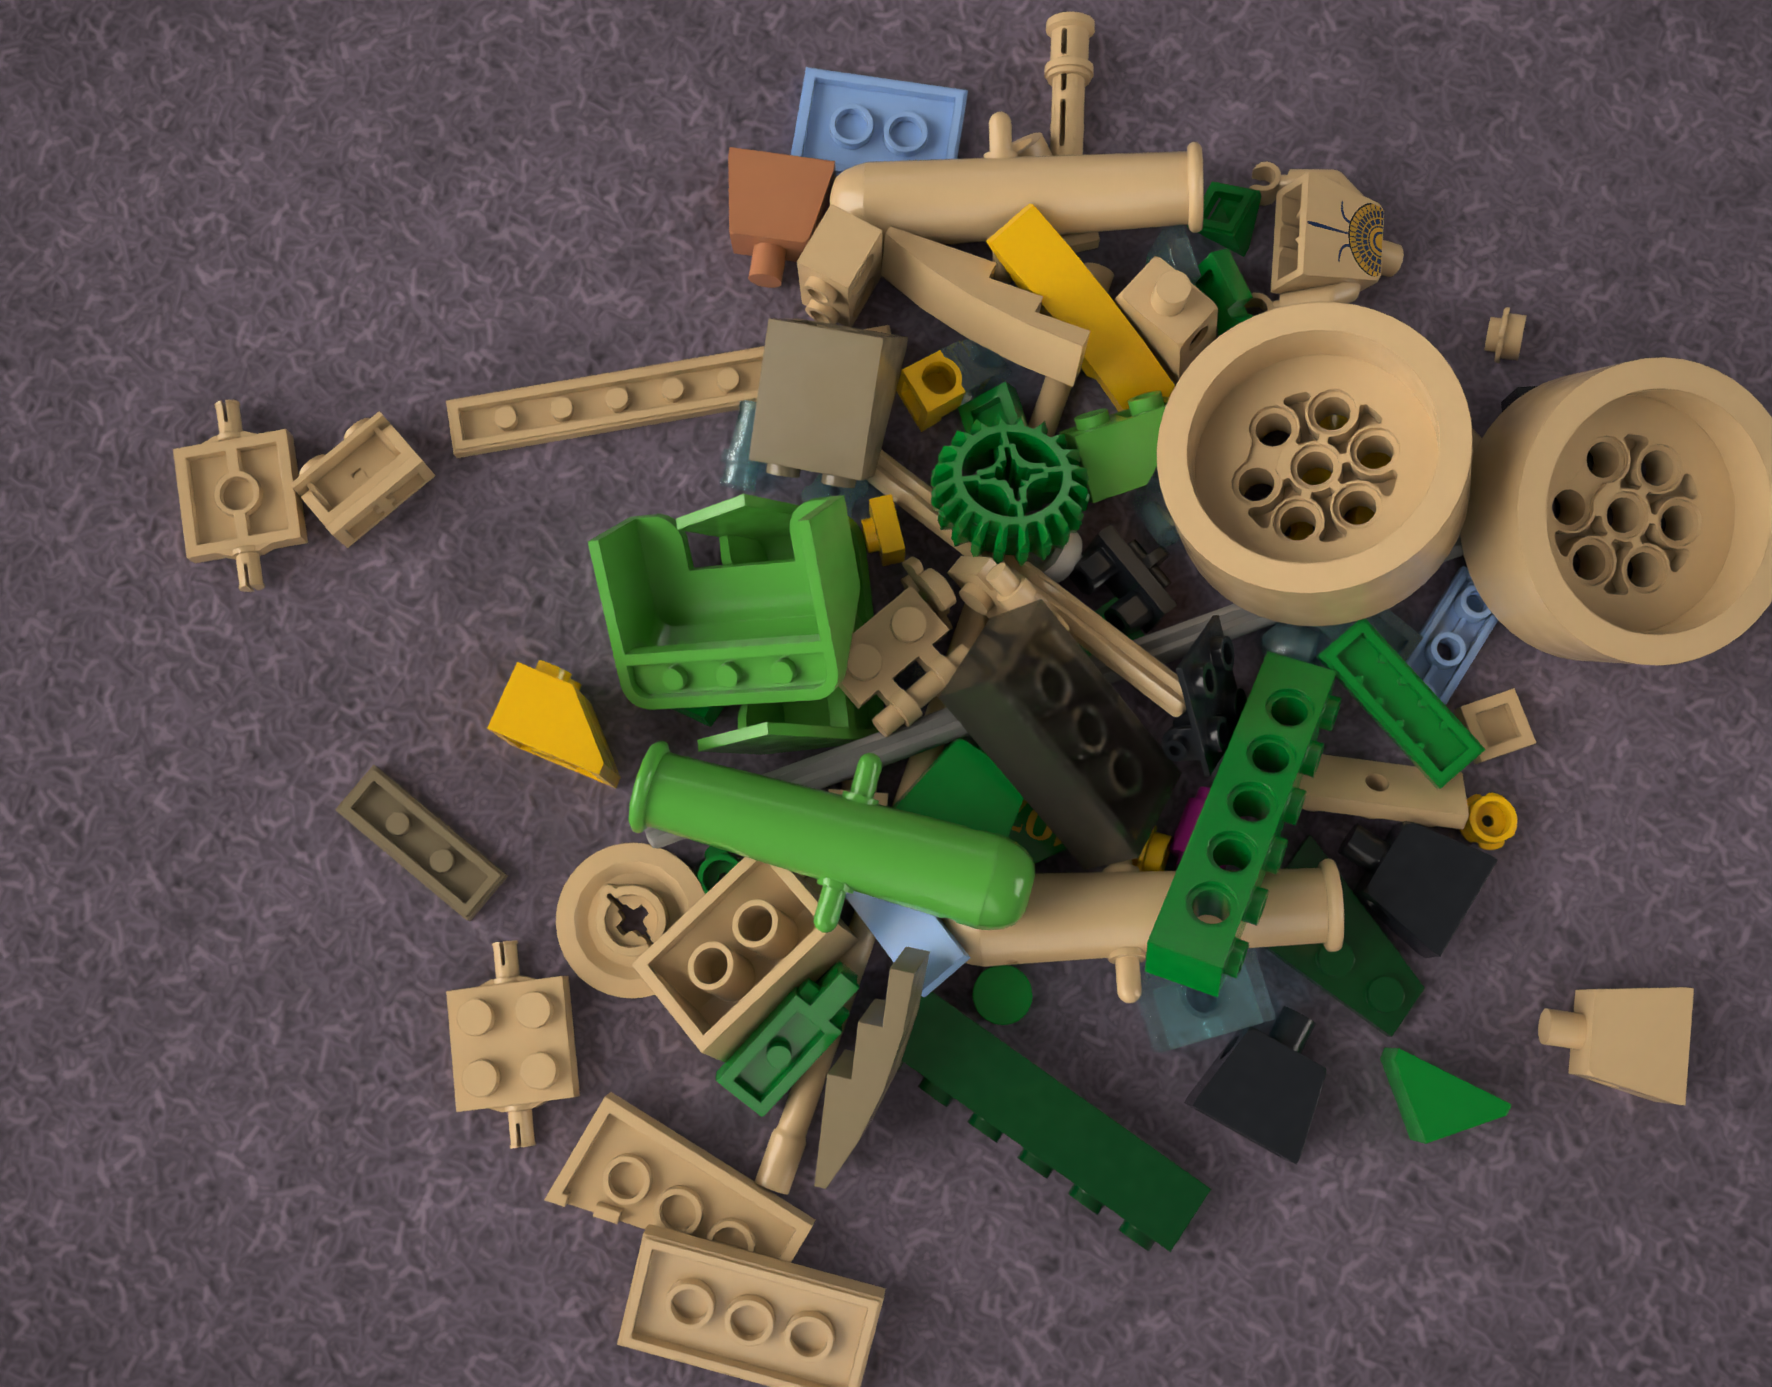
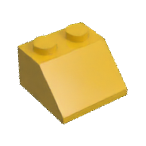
[487,660,621,788]

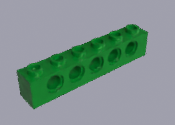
[1145,651,1342,998]

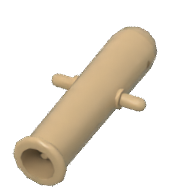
[830,112,1204,284]
[941,829,1344,1003]

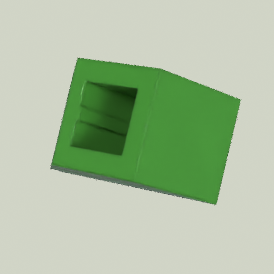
[1059,391,1170,503]

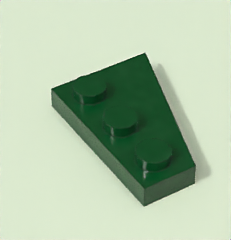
[1264,834,1425,1037]

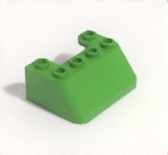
[588,495,861,710]

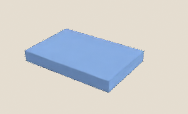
[791,67,968,177]

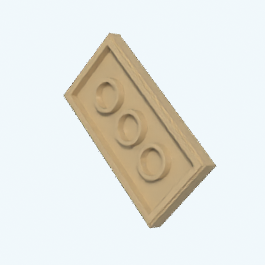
[617,1224,886,1387]

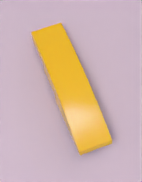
[986,204,1175,412]

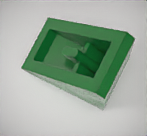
[1380,1047,1512,1144]

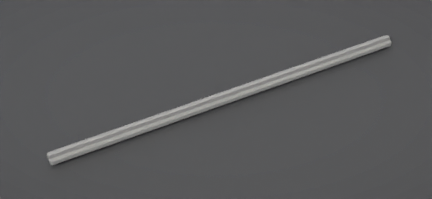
[644,535,1464,849]

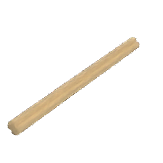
[865,450,1187,717]

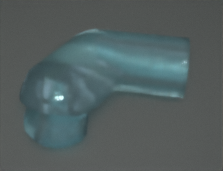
[1133,467,1180,547]

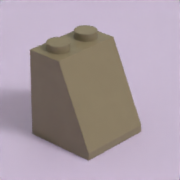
[749,318,908,488]

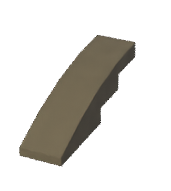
[814,946,930,1189]

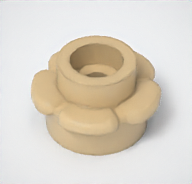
[1484,307,1527,363]

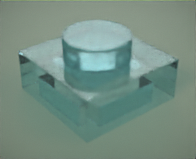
[1146,225,1201,285]

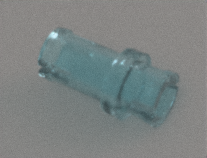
[719,400,767,493]

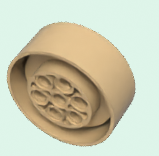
[1157,302,1473,626]
[1460,357,1772,665]

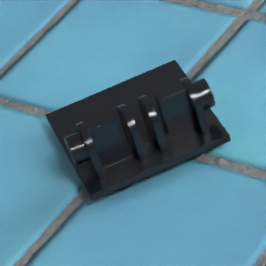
[1161,615,1247,776]

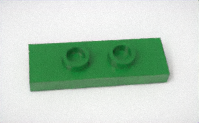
[1316,618,1486,789]

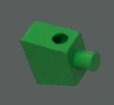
[892,723,1029,837]

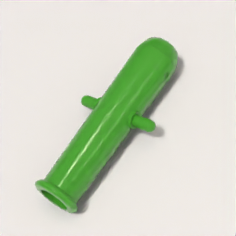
[628,740,1035,933]

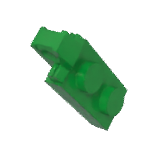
[716,960,859,1117]

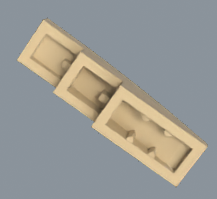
[881,226,1090,387]

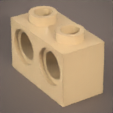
[797,204,883,327]

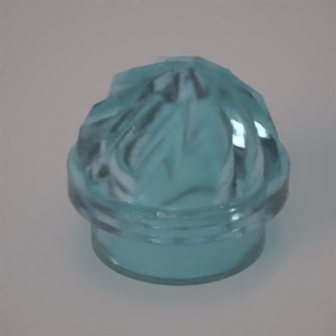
[1261,622,1321,664]

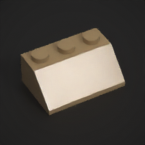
[631,857,859,1062]

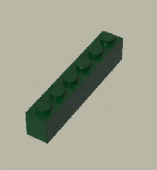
[897,992,1211,1252]

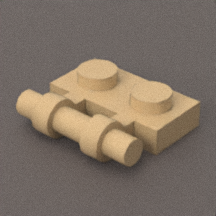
[947,556,1079,661]
[839,586,976,738]

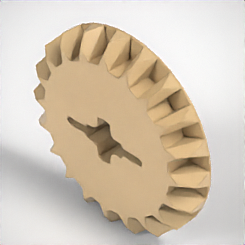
[556,843,705,998]

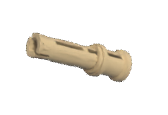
[1044,12,1095,156]

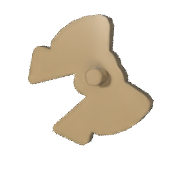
[901,557,956,631]

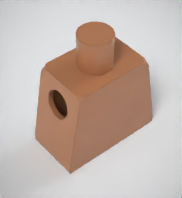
[728,147,836,288]

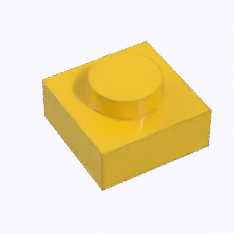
[861,494,905,566]

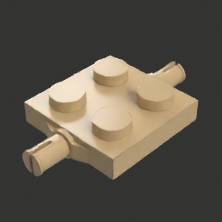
[173,400,308,592]
[446,940,580,1149]

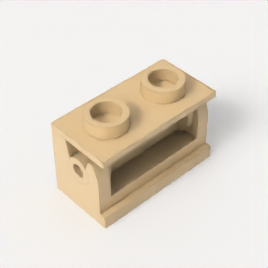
[289,411,435,548]

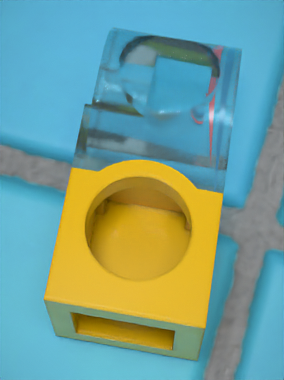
[896,338,1012,432]

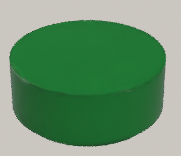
[972,965,1033,1025]

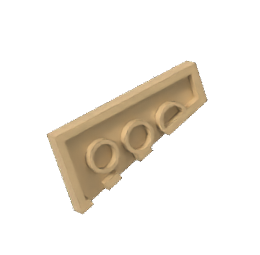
[544,1092,816,1262]

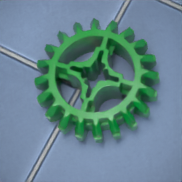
[931,413,1090,567]

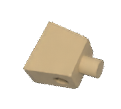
[1113,256,1218,384]
[1538,987,1694,1106]

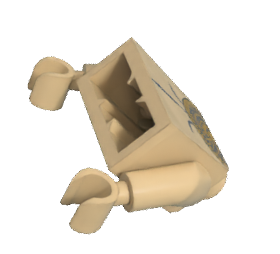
[1244,161,1404,312]

